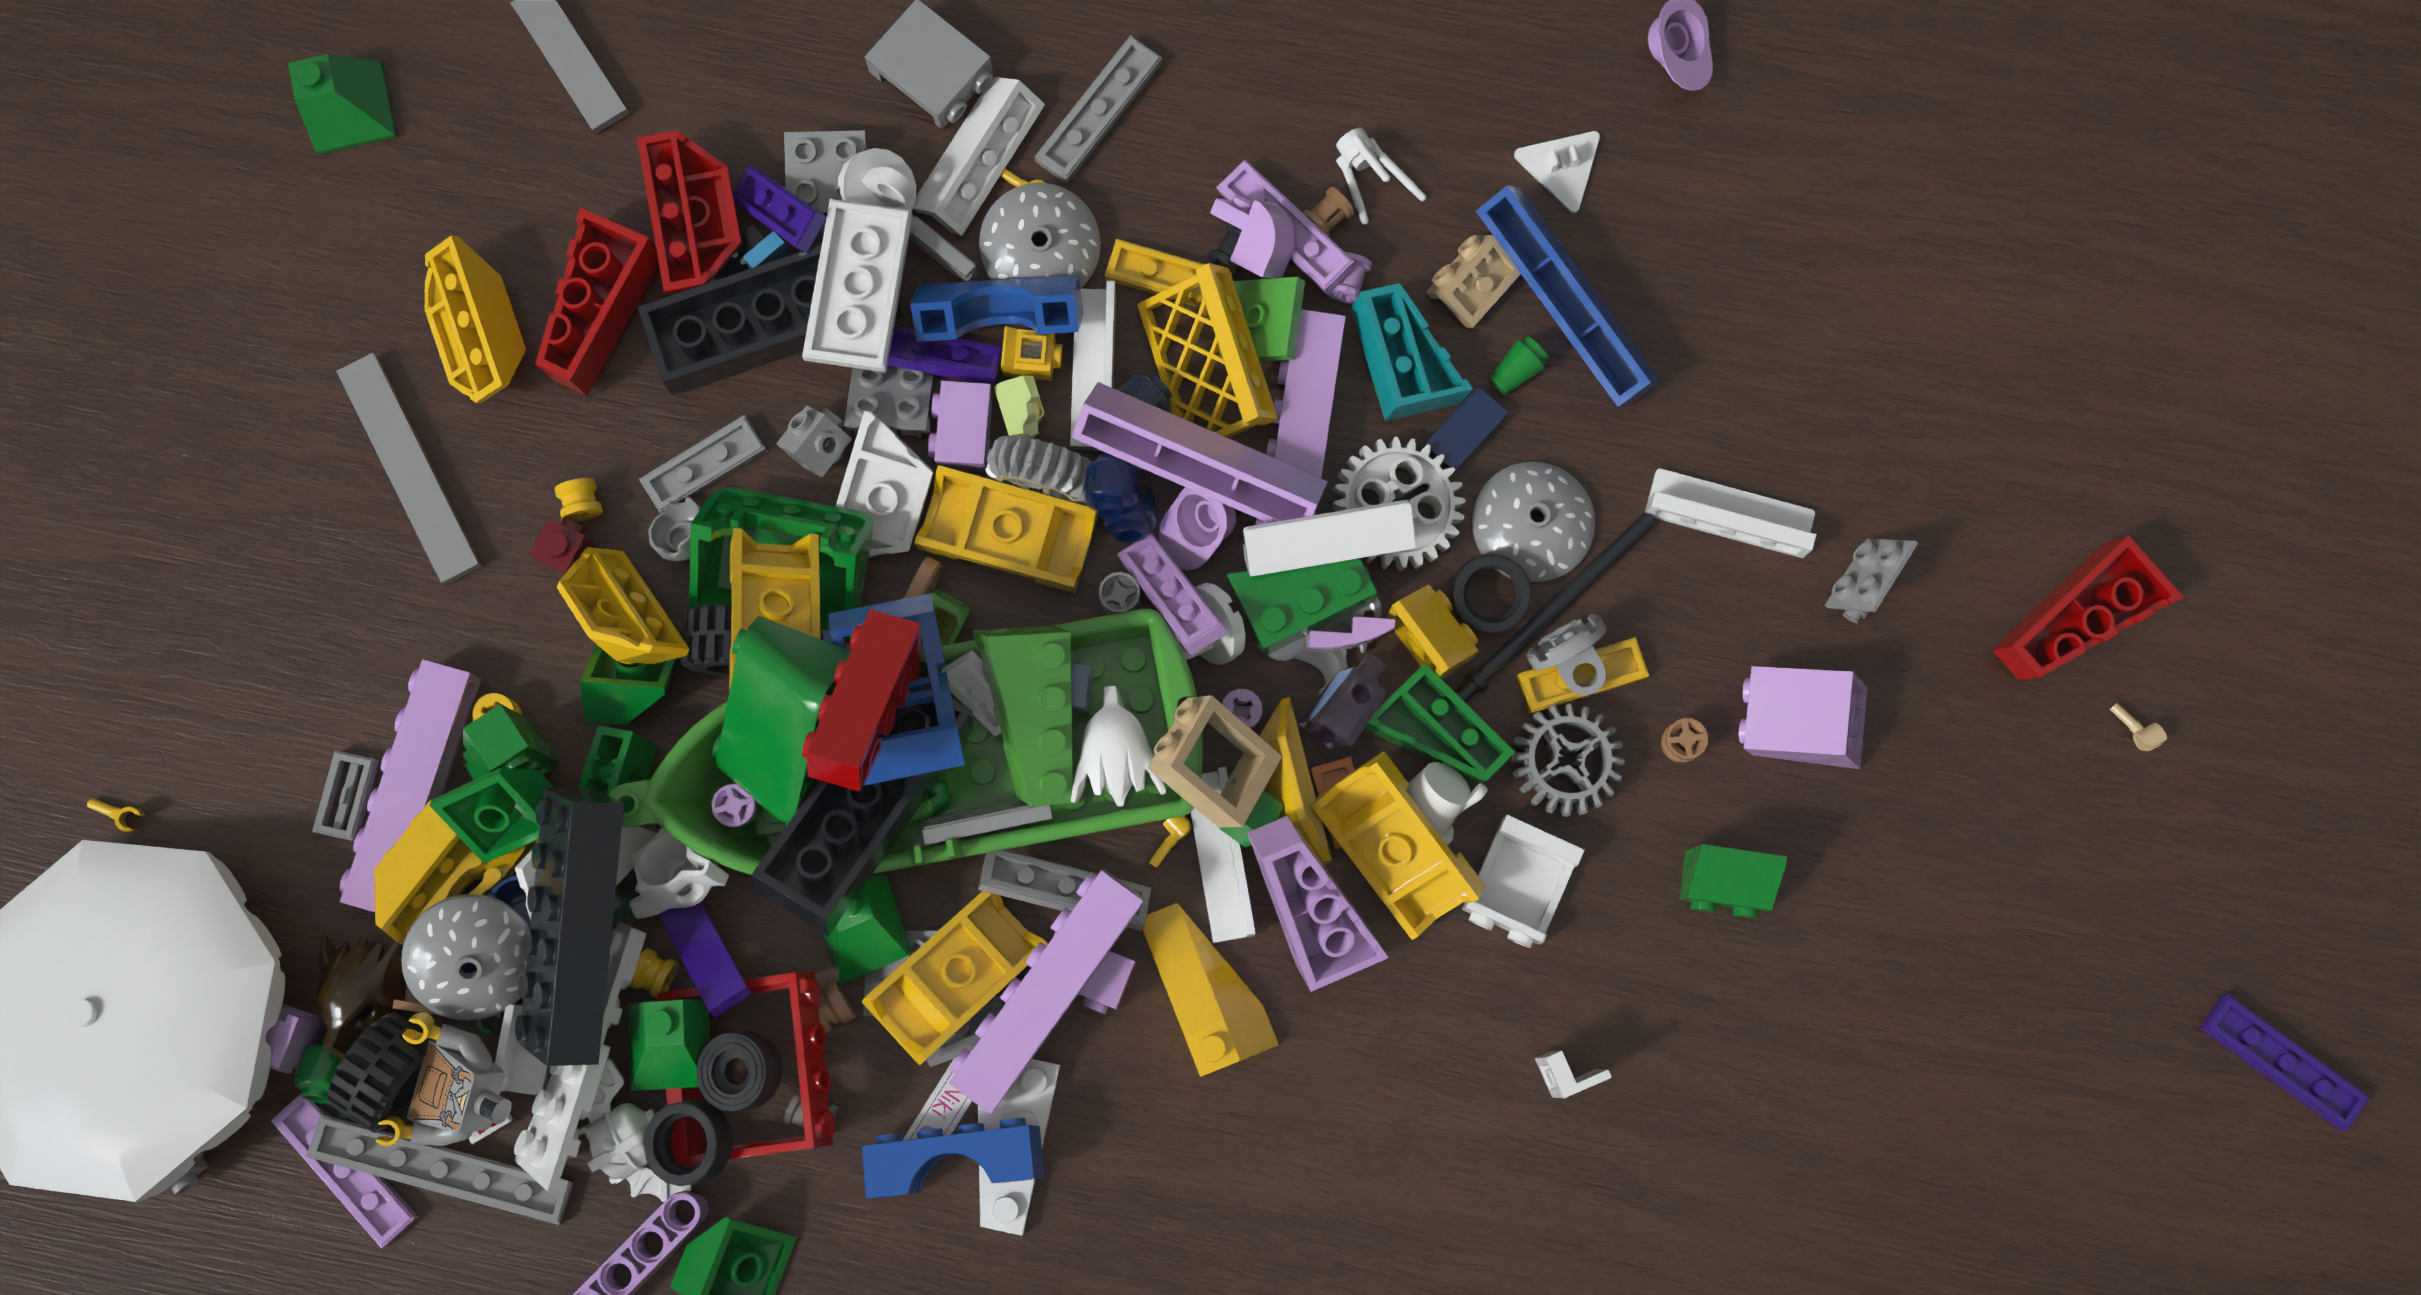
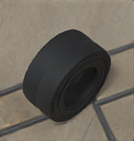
[697,1031,782,1112]

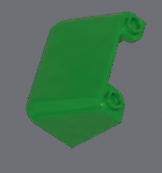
[689,487,873,641]
[712,616,851,824]

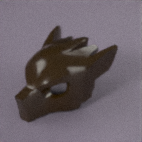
[314,935,404,1061]

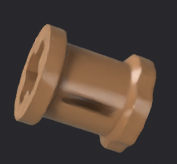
[1302,187,1354,237]

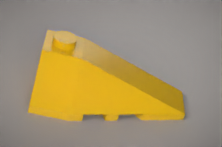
[1143,903,1279,1077]

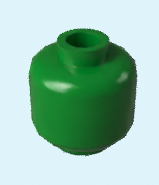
[293,1037,341,1104]

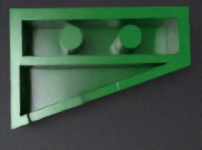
[1227,558,1377,656]
[1362,663,1515,785]
[463,704,560,781]

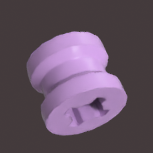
[1222,689,1262,730]
[712,784,758,828]

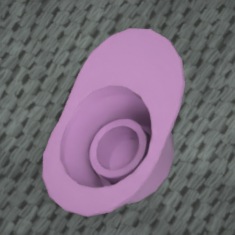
[1648,0,1713,91]
[1159,487,1236,570]

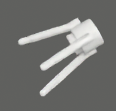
[1336,127,1427,225]

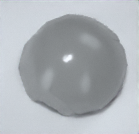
[648,496,701,561]

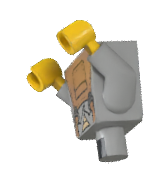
[376,1012,511,1146]

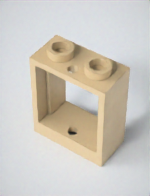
[1147,695,1282,828]

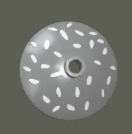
[979,183,1101,289]
[1472,462,1595,583]
[401,894,530,1021]

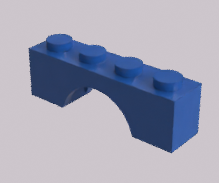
[910,275,1084,342]
[862,1118,1045,1199]

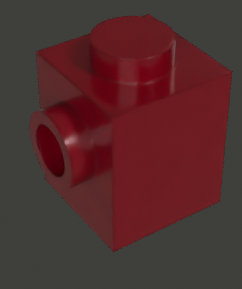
[528,518,596,575]

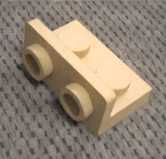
[1426,235,1521,328]

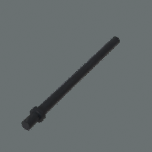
[1454,513,1655,703]

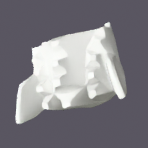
[1071,686,1166,807]
[629,828,729,919]

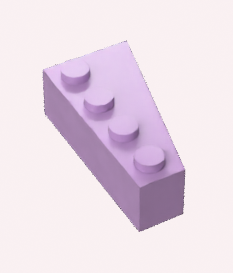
[1247,816,1389,992]

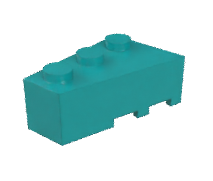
[1351,283,1473,422]

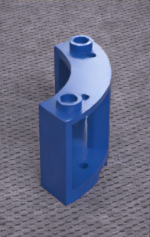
[822,594,965,786]

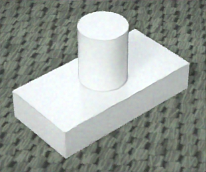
[940,650,1002,736]

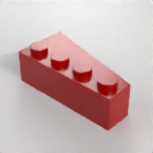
[535,207,659,396]

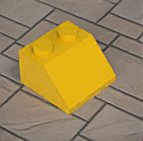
[1386,584,1479,680]

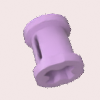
[1328,252,1372,304]

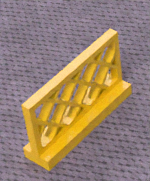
[1137,263,1278,438]

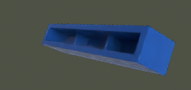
[1476,185,1661,407]

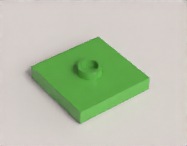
[1219,277,1305,361]

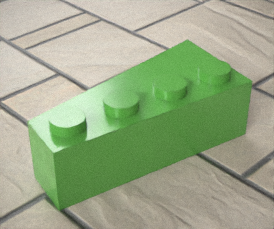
[972,626,1073,807]

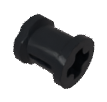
[1208,223,1242,276]

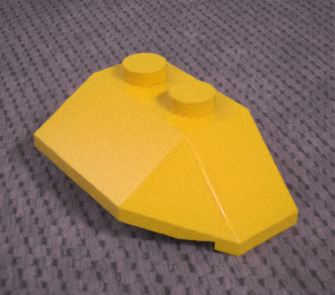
[425,235,526,403]
[557,547,689,664]
[1259,697,1332,865]
[374,800,472,944]

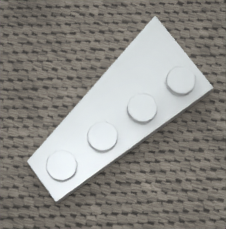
[978,1059,1061,1236]

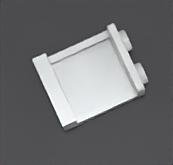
[1462,815,1584,948]

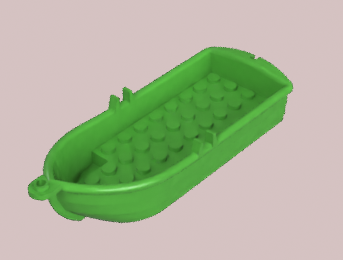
[609,609,1203,875]

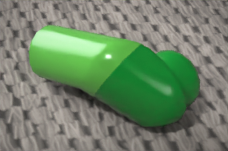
[908,780,952,824]

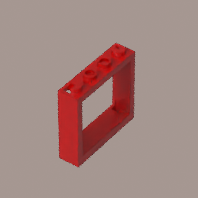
[657,972,835,1166]

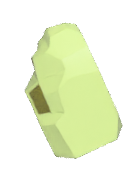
[994,376,1045,439]

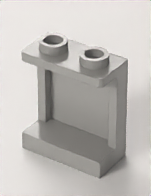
[865,0,993,129]

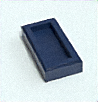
[1423,386,1509,474]

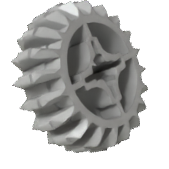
[986,435,1098,505]
[1510,703,1625,817]

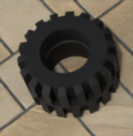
[681,604,732,676]
[327,1012,434,1133]

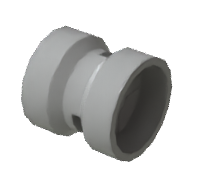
[1099,572,1141,615]

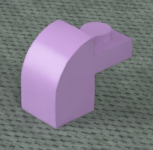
[1210,195,1294,278]

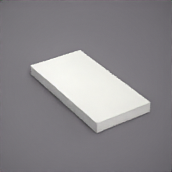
[802,199,913,372]

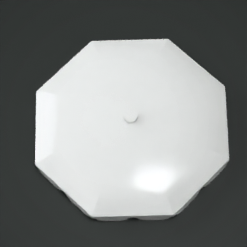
[0,840,285,1202]

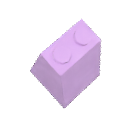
[1739,666,1868,769]

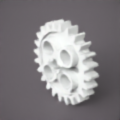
[1331,437,1465,571]

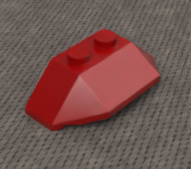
[637,130,742,294]

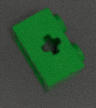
[578,725,659,813]

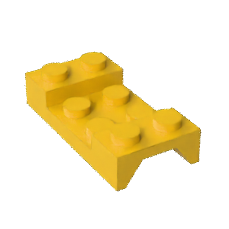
[914,465,1098,593]
[729,528,821,690]
[1311,751,1485,940]
[862,891,1048,1066]

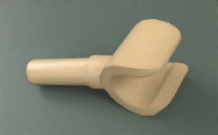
[2110,702,2167,751]

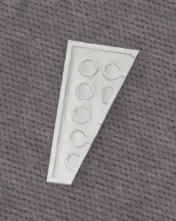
[514,922,646,1197]

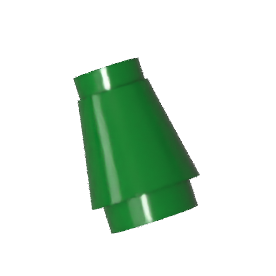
[1489,336,1550,396]

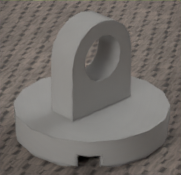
[1526,614,1607,695]

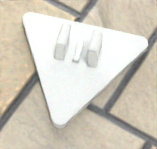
[1514,131,1600,214]

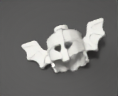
[579,1058,692,1202]

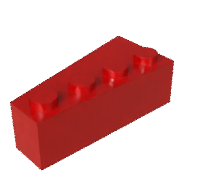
[1992,535,2184,681]
[802,609,921,792]

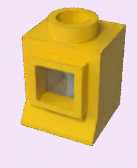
[1001,326,1062,381]

